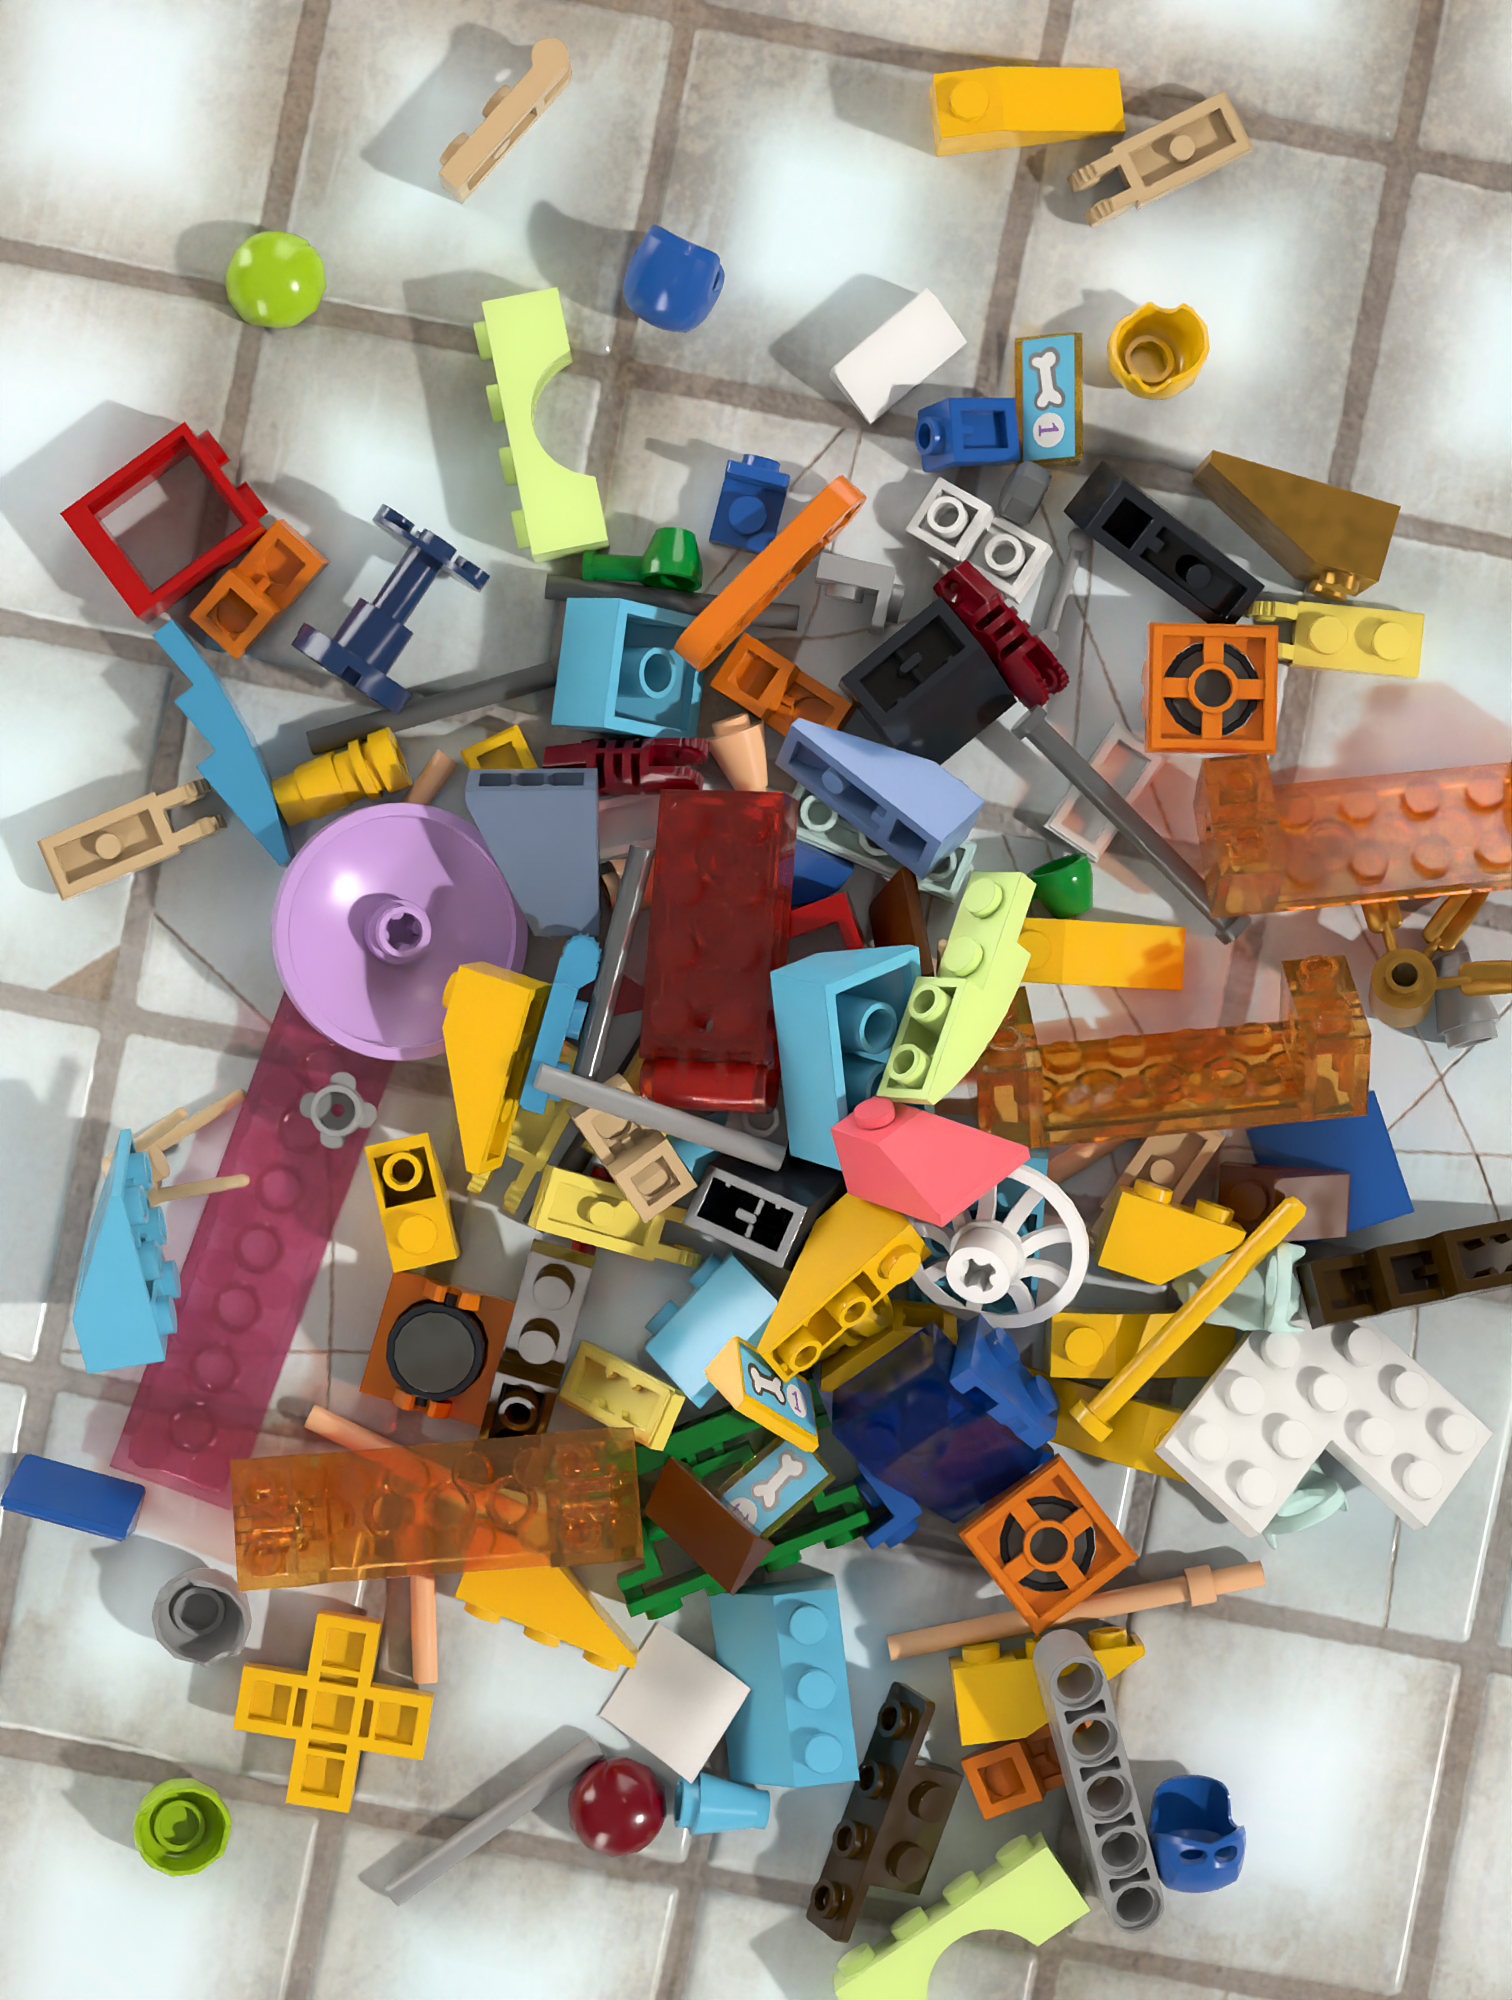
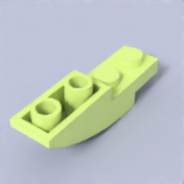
[876,871,1036,1105]

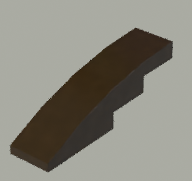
[1296,1219,1512,1330]

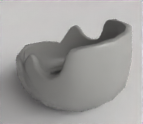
[151,1568,252,1667]

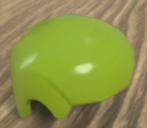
[224,230,326,329]
[133,1778,233,1877]

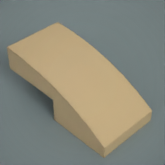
[566,1073,697,1223]

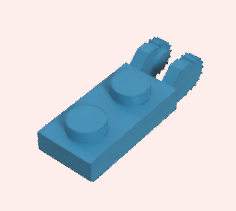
[519,932,602,1115]

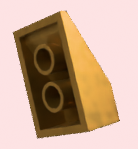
[1192,450,1401,602]

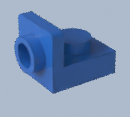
[915,398,1021,473]
[709,454,790,555]
[853,1442,923,1550]

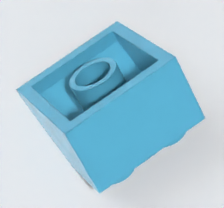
[551,598,705,740]
[644,1250,781,1409]

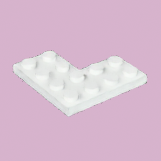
[1154,1262,1494,1539]

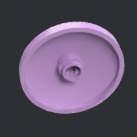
[271,803,528,1061]

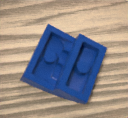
[1245,1090,1414,1246]

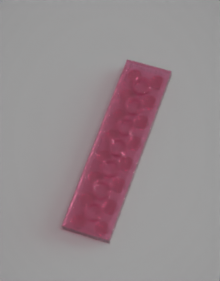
[109,990,397,1510]

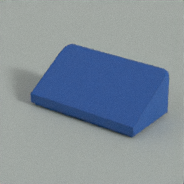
[0,1454,146,1542]

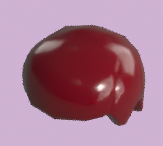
[568,1757,667,1857]

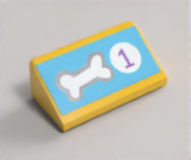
[704,1336,819,1453]

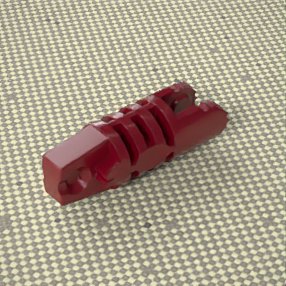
[933,559,1070,710]
[542,737,709,795]

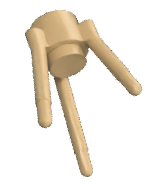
[102,1089,250,1207]

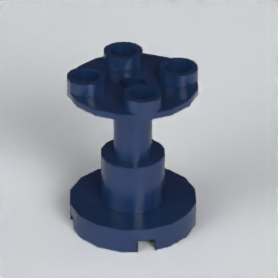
[291,504,490,715]

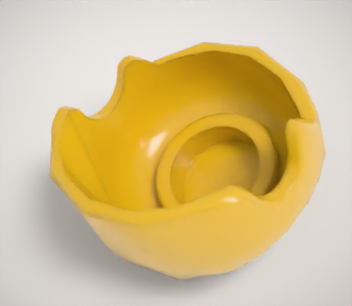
[1107,302,1210,400]

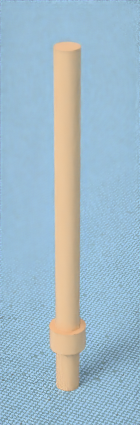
[886,1560,1266,1661]

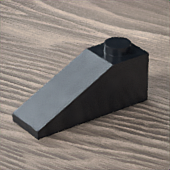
[1063,460,1265,624]

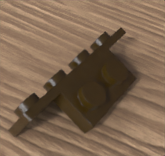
[806,1681,964,1943]

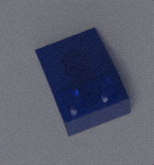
[832,1321,1054,1524]

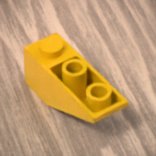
[756,1192,932,1384]
[454,1516,638,1671]
[948,1626,1145,1746]

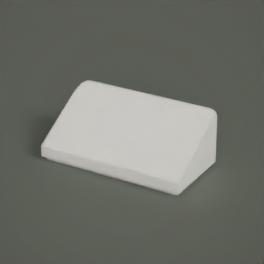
[829,287,967,425]

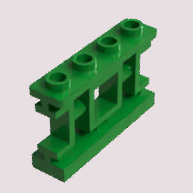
[573,1372,870,1620]

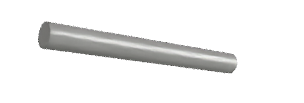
[533,1063,786,1171]
[384,1735,605,1906]

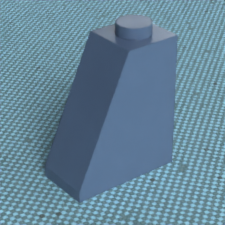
[465,768,601,943]

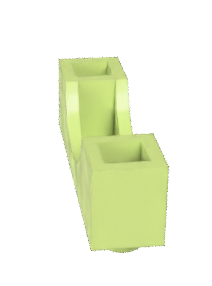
[473,287,610,563]
[832,1832,1090,2000]

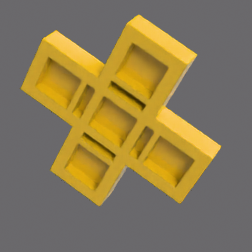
[233,1609,435,1813]

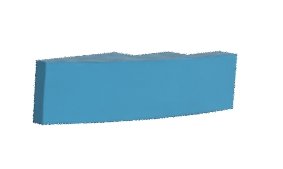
[152,619,296,868]

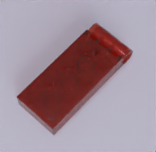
[639,789,799,1114]

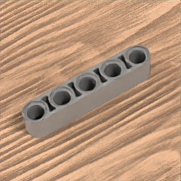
[1033,1629,1164,1934]

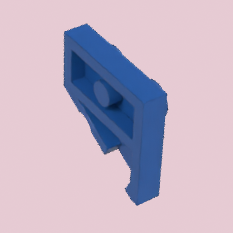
[949,1313,1060,1450]

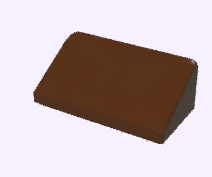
[868,866,934,977]
[643,1456,775,1595]

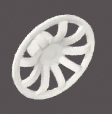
[901,1164,1089,1329]

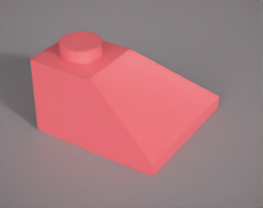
[830,1095,1031,1227]

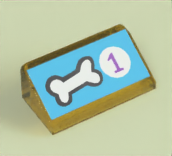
[1014,332,1083,466]
[716,1435,836,1538]

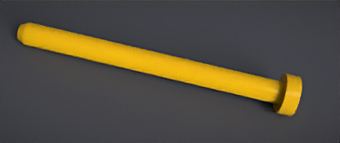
[1069,1196,1307,1442]

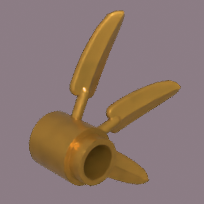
[1351,845,1512,1028]

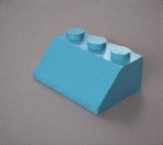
[770,945,935,1171]
[709,1575,860,1788]

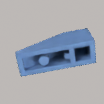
[775,718,985,880]

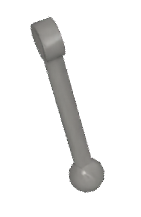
[1037,527,1093,653]

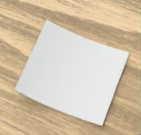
[599,1622,751,1784]

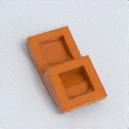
[189,519,330,660]
[709,632,857,738]
[960,1720,1091,1820]

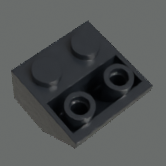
[838,596,1017,766]
[682,1140,847,1272]

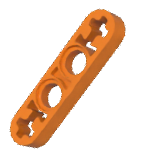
[673,475,867,672]

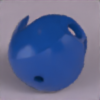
[623,224,725,333]
[1148,1775,1246,1893]

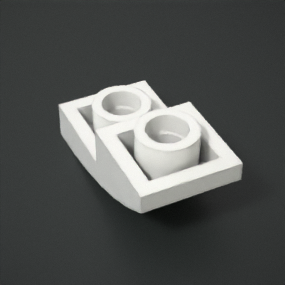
[905,477,1053,605]

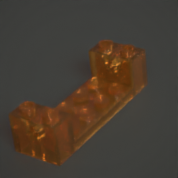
[1193,752,1512,919]
[965,955,1372,1149]
[230,1427,644,1592]

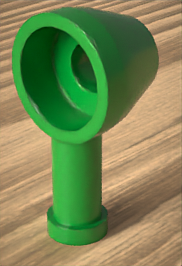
[582,527,703,592]
[1027,853,1093,919]

